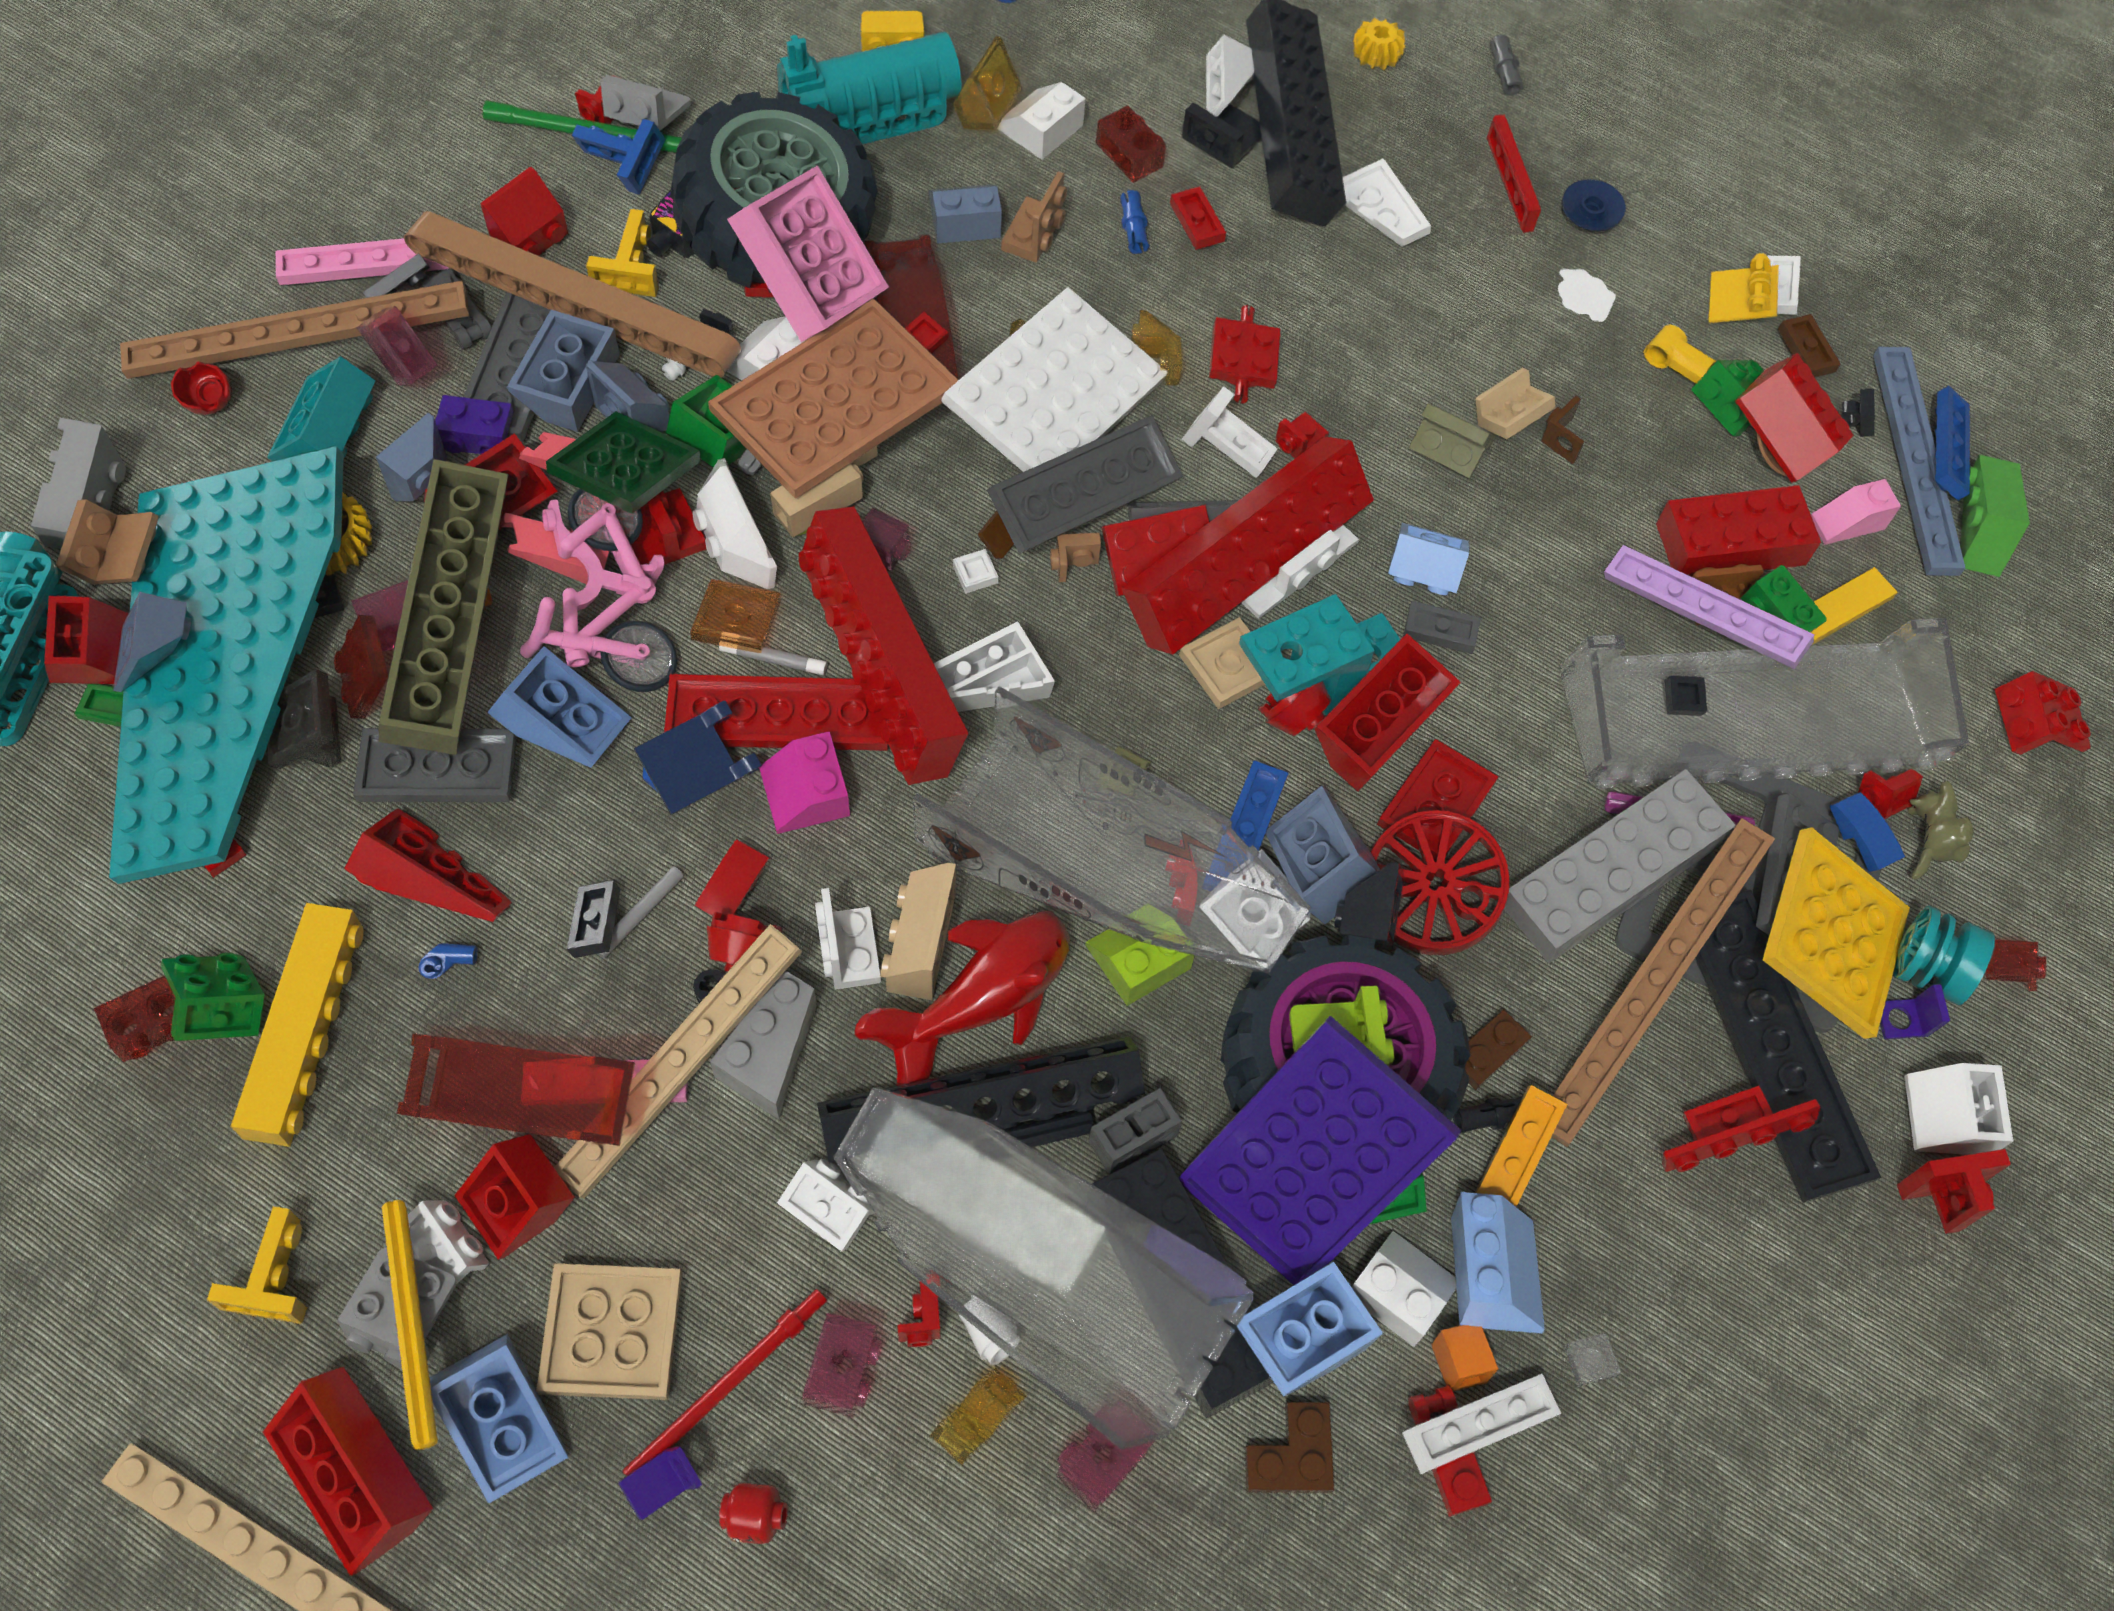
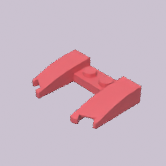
[501,432,617,584]

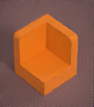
[1432,1325,1498,1391]

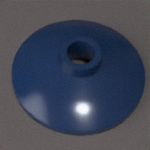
[1562,179,1626,231]

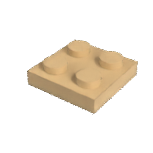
[1179,617,1265,709]

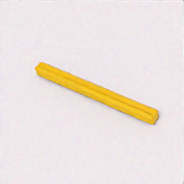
[382,1200,438,1450]

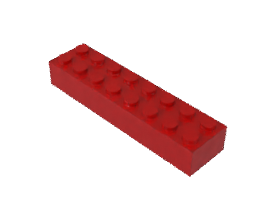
[1121,436,1374,655]
[798,506,969,785]

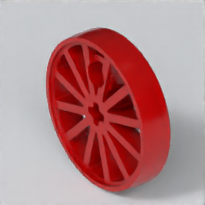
[1370,810,1510,955]

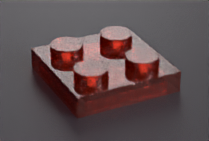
[334,615,388,719]

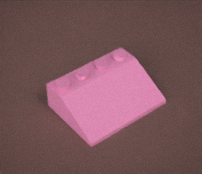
[727,165,889,342]

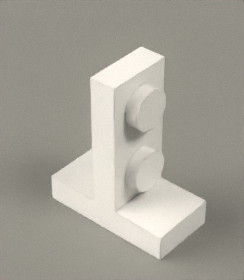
[1181,386,1277,478]

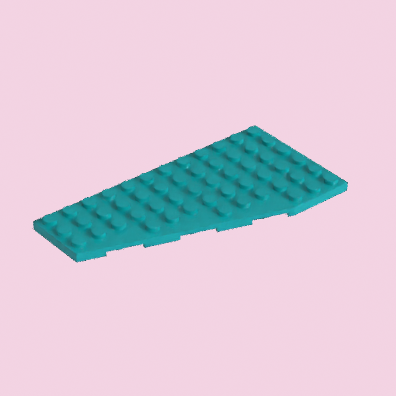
[109,446,344,884]

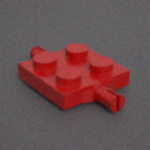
[1209,305,1280,404]

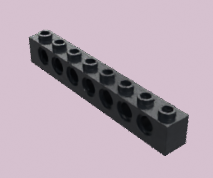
[817,1036,1145,1164]

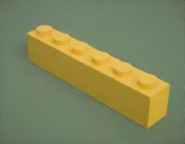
[230,903,364,1147]

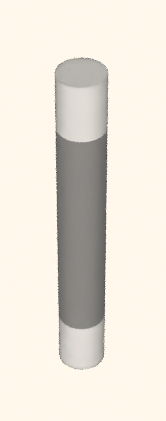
[719,637,828,676]

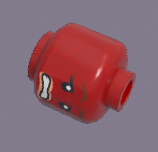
[719,1483,788,1544]

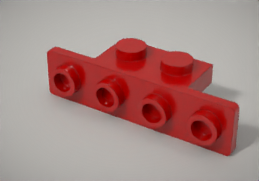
[1662,1086,1820,1172]

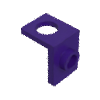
[1880,984,1950,1040]
[618,1447,702,1520]

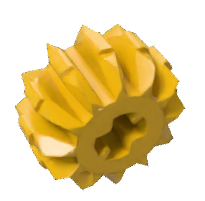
[1353,17,1405,70]

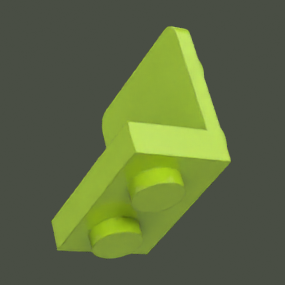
[1289,986,1394,1066]

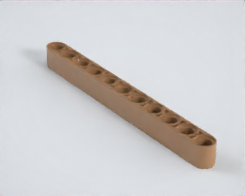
[404,211,741,378]

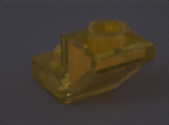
[1132,310,1182,386]
[930,1367,1027,1465]

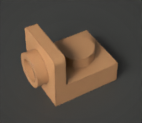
[1050,533,1101,582]

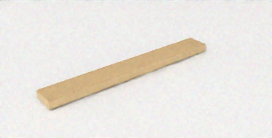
[554,924,802,1199]

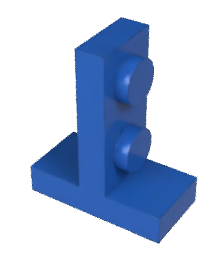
[572,119,665,195]

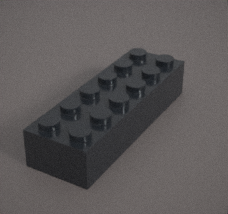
[1087,1149,1274,1419]

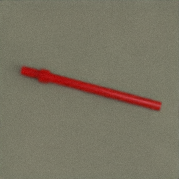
[622,1289,827,1476]

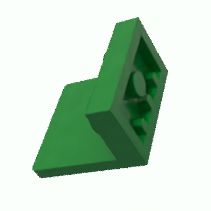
[161,953,265,1041]

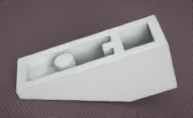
[1206,35,1254,117]

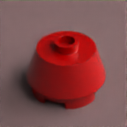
[1258,681,1331,736]
[706,912,783,972]

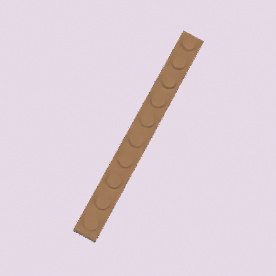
[120,281,470,379]
[1551,818,1775,1148]

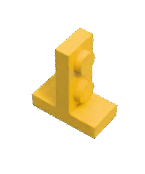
[586,209,659,297]
[207,1206,307,1324]

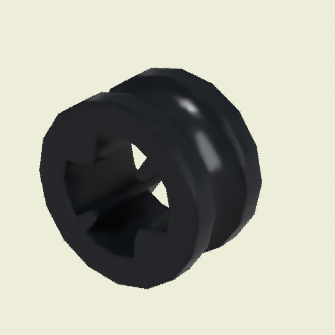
[693,969,725,1004]

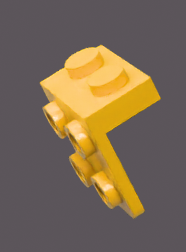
[861,11,924,52]

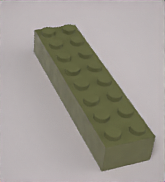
[379,459,508,755]

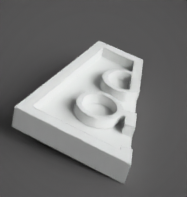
[1343,159,1431,247]

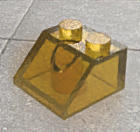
[953,36,1022,130]

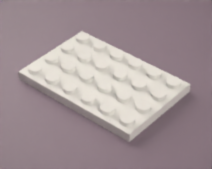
[941,287,1169,472]

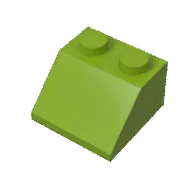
[1085,906,1195,1006]

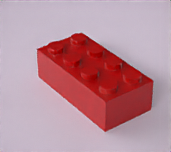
[1656,485,1821,577]

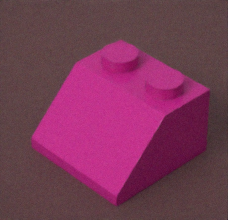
[759,731,850,834]

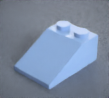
[1235,1262,1383,1397]

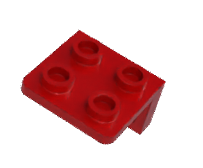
[1995,671,2091,755]

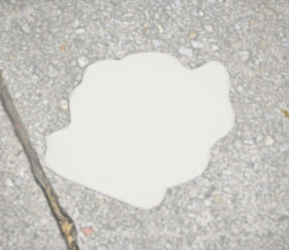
[1558,269,1616,322]

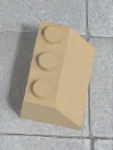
[880,863,956,1001]

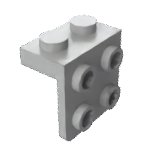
[600,75,691,131]
[337,1248,456,1369]

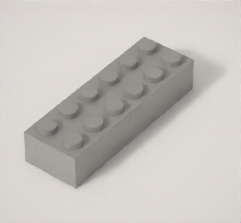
[1505,769,1736,964]

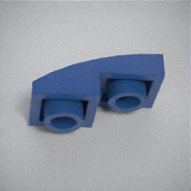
[1830,792,1905,872]

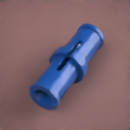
[1120,190,1149,254]

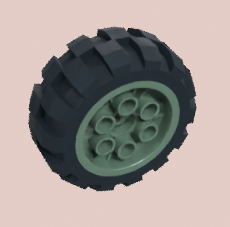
[670,91,878,292]

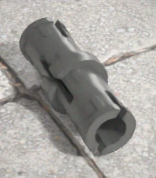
[1490,34,1524,95]

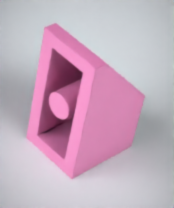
[1811,479,1901,545]

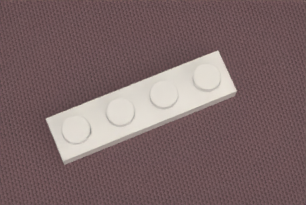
[1402,1374,1561,1474]

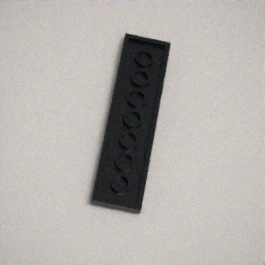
[1695,890,1881,1203]

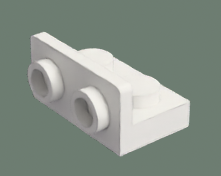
[777,1159,880,1252]
[408,1200,489,1285]

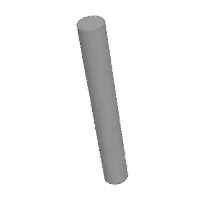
[597,866,684,959]

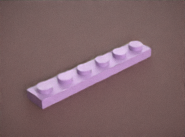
[1604,545,1814,669]

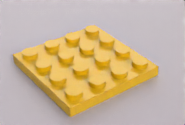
[1762,827,1910,1039]

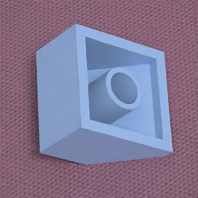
[1388,523,1469,595]

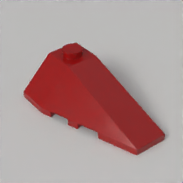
[344,808,512,922]

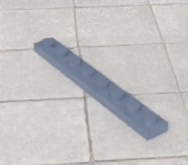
[1873,347,1966,576]

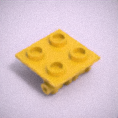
[1709,253,1779,323]

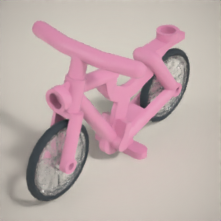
[520,489,677,692]

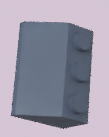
[507,310,620,432]

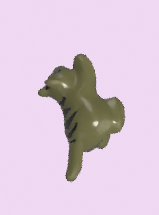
[1908,781,1974,880]

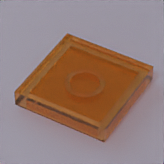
[690,579,781,653]

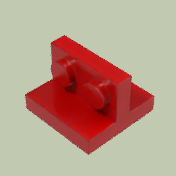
[616,488,706,565]
[1897,1149,2011,1234]

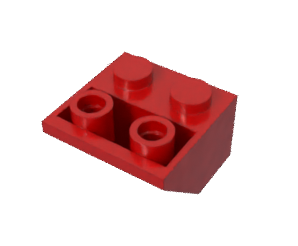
[44,596,129,684]

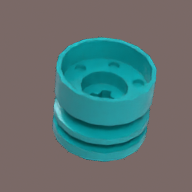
[1893,905,1995,1005]

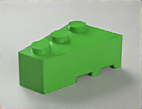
[1960,454,2030,577]

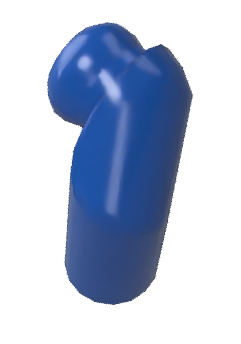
[419,943,478,979]

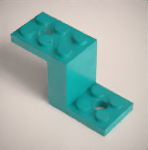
[1239,594,1401,716]

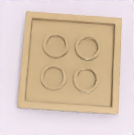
[536,1263,682,1400]

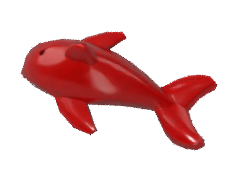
[854,910,1070,1086]

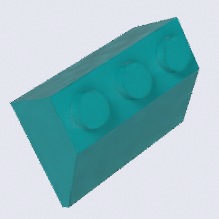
[267,356,376,461]

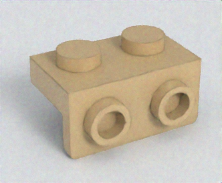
[1476,368,1556,439]

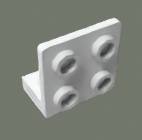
[815,888,881,990]

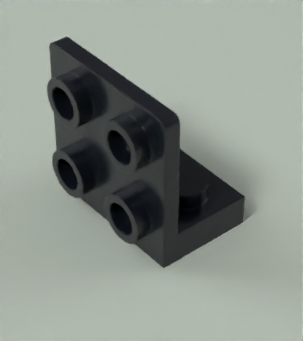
[1182,103,1262,168]

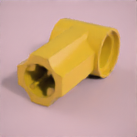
[1644,325,1716,383]

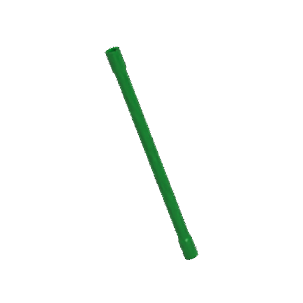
[483,100,682,153]

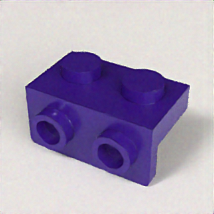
[435,395,514,455]

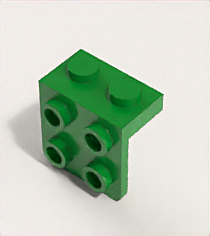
[1691,360,1764,437]

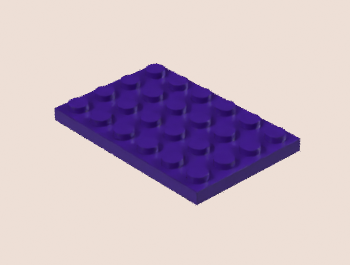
[1178,1016,1461,1285]

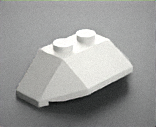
[693,458,777,589]

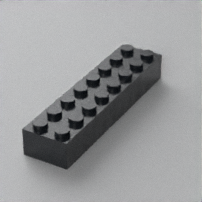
[1246,0,1346,227]

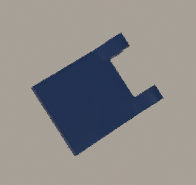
[634,700,762,815]

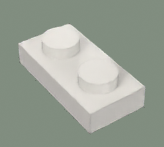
[1767,256,1801,314]

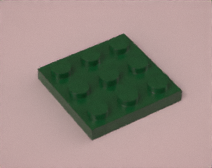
[546,411,700,514]

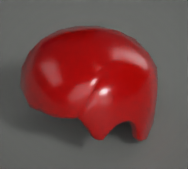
[171,361,232,415]

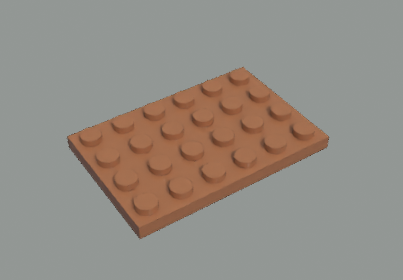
[708,298,959,499]

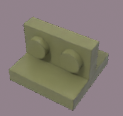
[1409,403,1496,478]

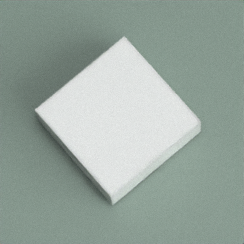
[953,549,998,594]

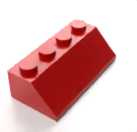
[1315,633,1461,792]
[263,1366,433,1576]

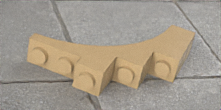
[770,446,878,537]

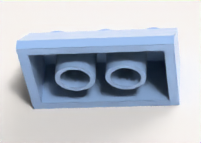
[1451,1192,1545,1334]

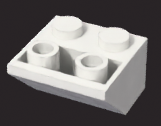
[1904,1063,2013,1155]

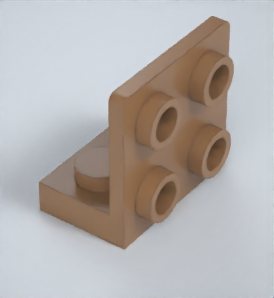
[1001,171,1067,263]
[56,499,159,585]

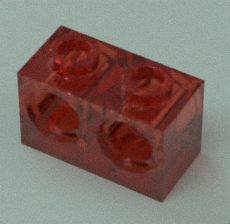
[1096,105,1166,183]
[94,975,175,1062]

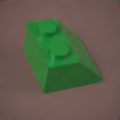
[666,375,746,468]

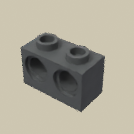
[1089,1088,1182,1175]

